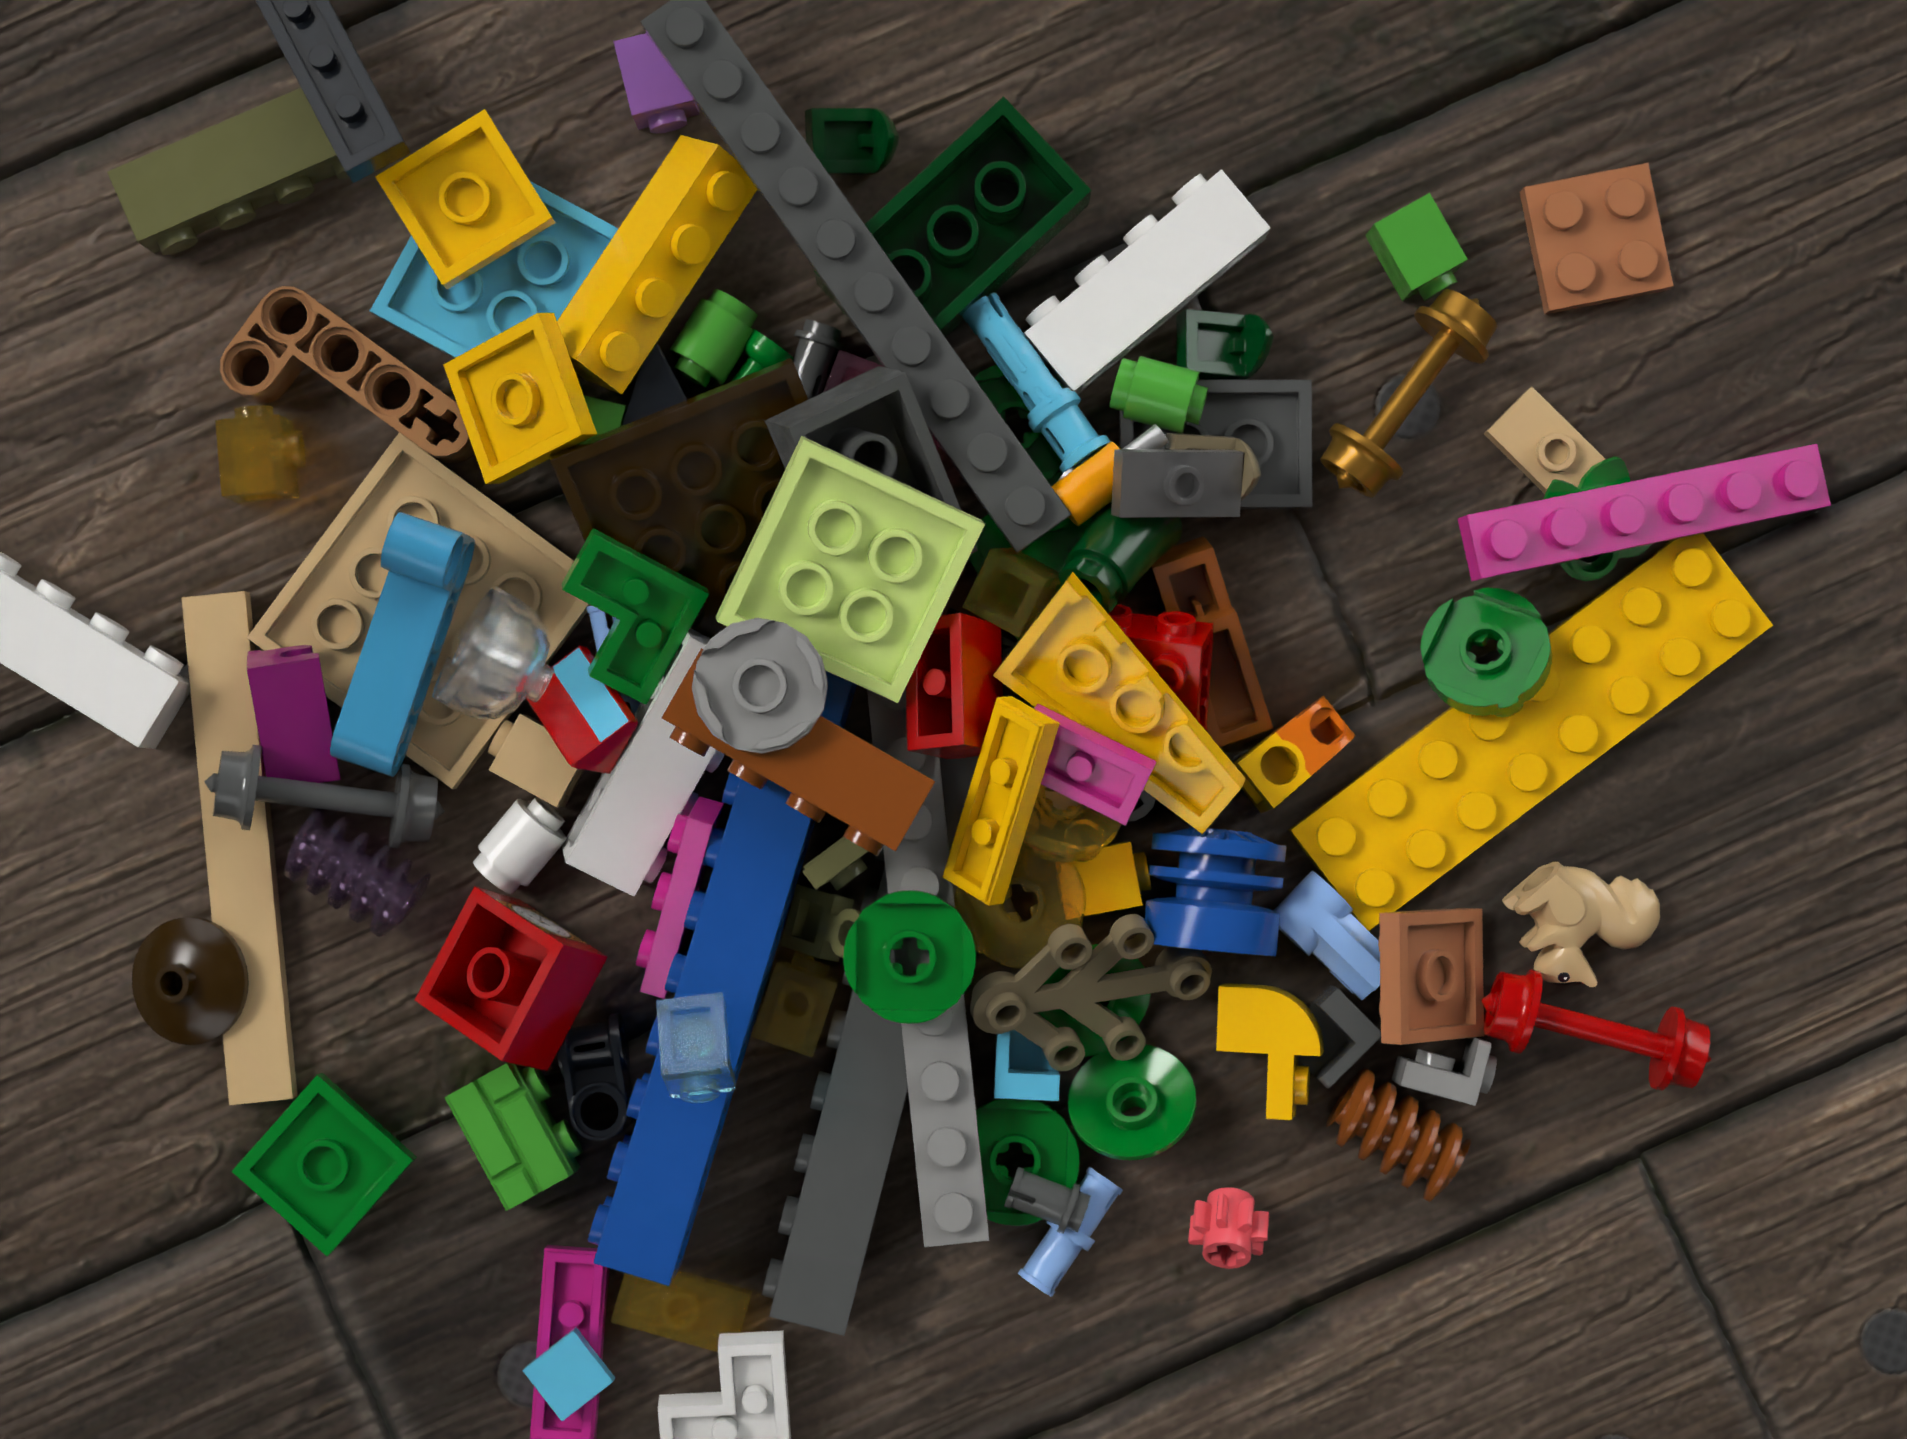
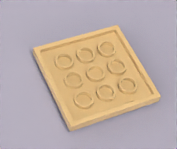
[247,433,591,789]

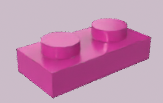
[1034,704,1157,826]

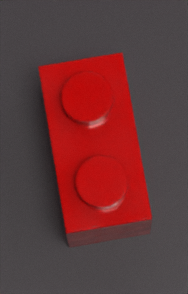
[906,613,1003,759]

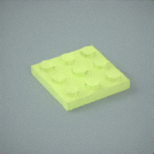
[716,436,985,703]

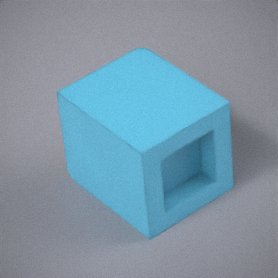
[993,1030,1060,1101]

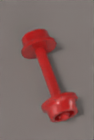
[1481,969,1711,1091]

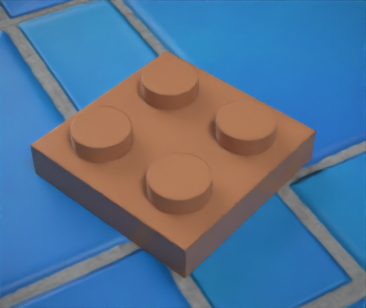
[1519,163,1673,315]
[1378,908,1484,1045]

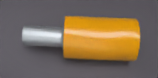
[1051,424,1168,527]

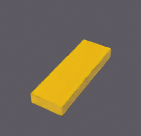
[942,696,1060,906]

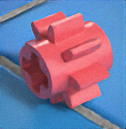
[1188,1187,1269,1269]

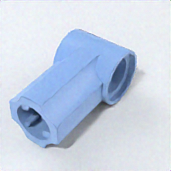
[1273,871,1380,1000]

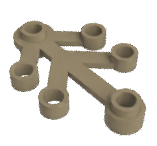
[970,914,1212,1071]

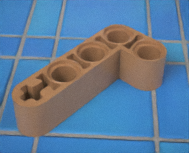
[220,286,474,463]

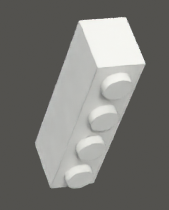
[1024,169,1271,394]
[0,552,190,749]
[562,628,725,896]

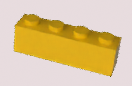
[557,135,758,394]

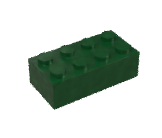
[814,96,1092,338]

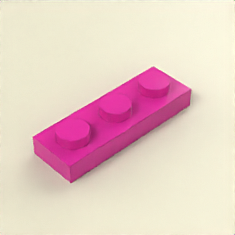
[636,796,724,999]

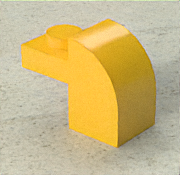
[1216,983,1324,1120]

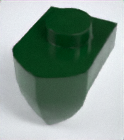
[805,108,900,175]
[1176,309,1274,380]

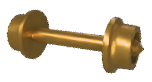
[1320,289,1497,498]

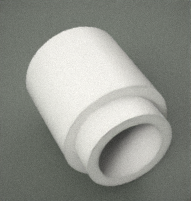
[473,797,566,894]

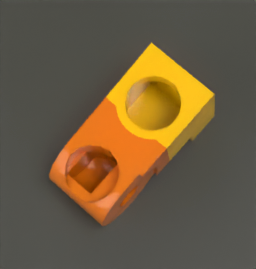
[1233,696,1356,813]

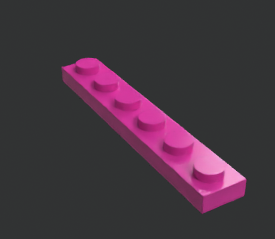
[1458,444,1831,582]

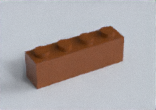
[661,648,936,856]

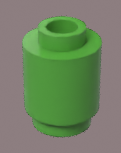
[669,289,758,388]
[1109,356,1209,434]

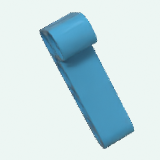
[330,512,475,777]

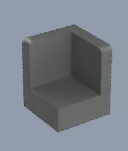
[1298,985,1381,1088]

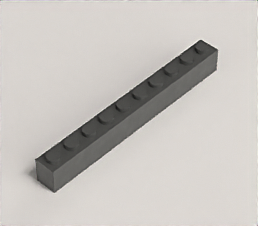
[762,756,979,1336]

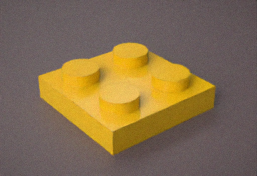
[375,109,556,290]
[443,312,597,484]

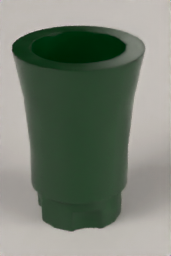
[1057,502,1182,614]

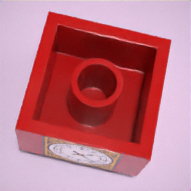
[414,886,608,1071]

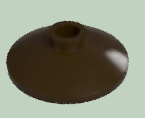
[132,917,249,1045]

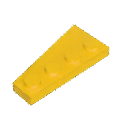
[993,572,1246,834]

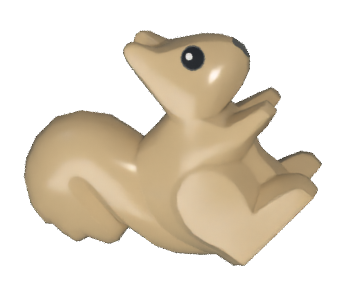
[1502,862,1660,988]

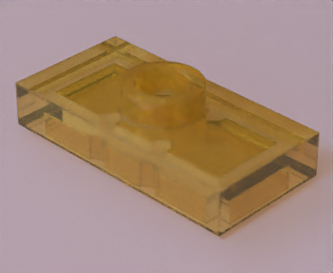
[611,1270,753,1352]

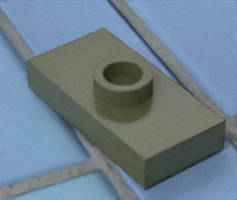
[802,837,869,891]

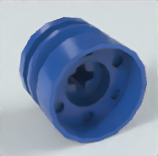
[1145,827,1286,956]

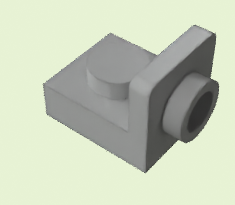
[1391,1037,1497,1106]

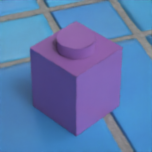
[613,33,699,133]

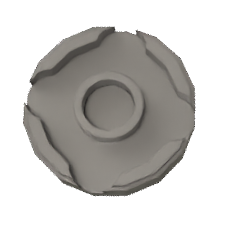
[692,618,828,754]

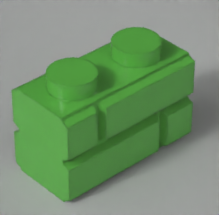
[444,1062,583,1211]

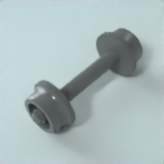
[204,745,445,848]

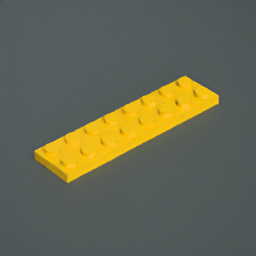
[1288,533,1773,931]

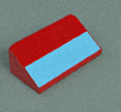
[524,646,639,774]

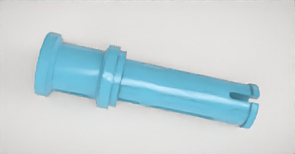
[962,292,1110,474]

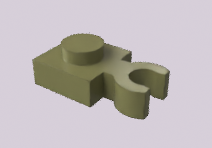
[781,884,862,962]

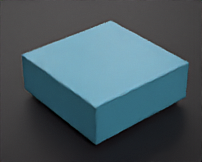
[522,1327,615,1421]

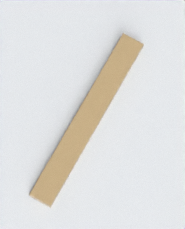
[182,591,298,1105]

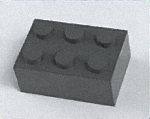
[765,366,978,554]

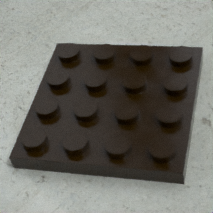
[549,358,808,639]

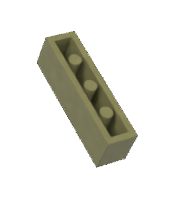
[107,88,349,255]

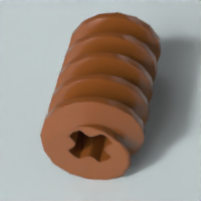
[1326,1068,1471,1202]

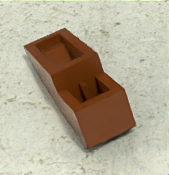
[1148,536,1273,747]

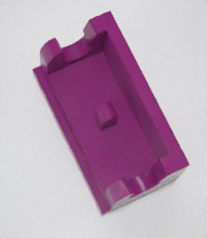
[247,645,340,783]

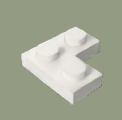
[657,1330,791,1439]

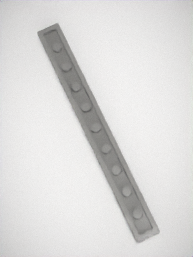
[867,688,989,1247]

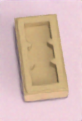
[1484,386,1605,494]

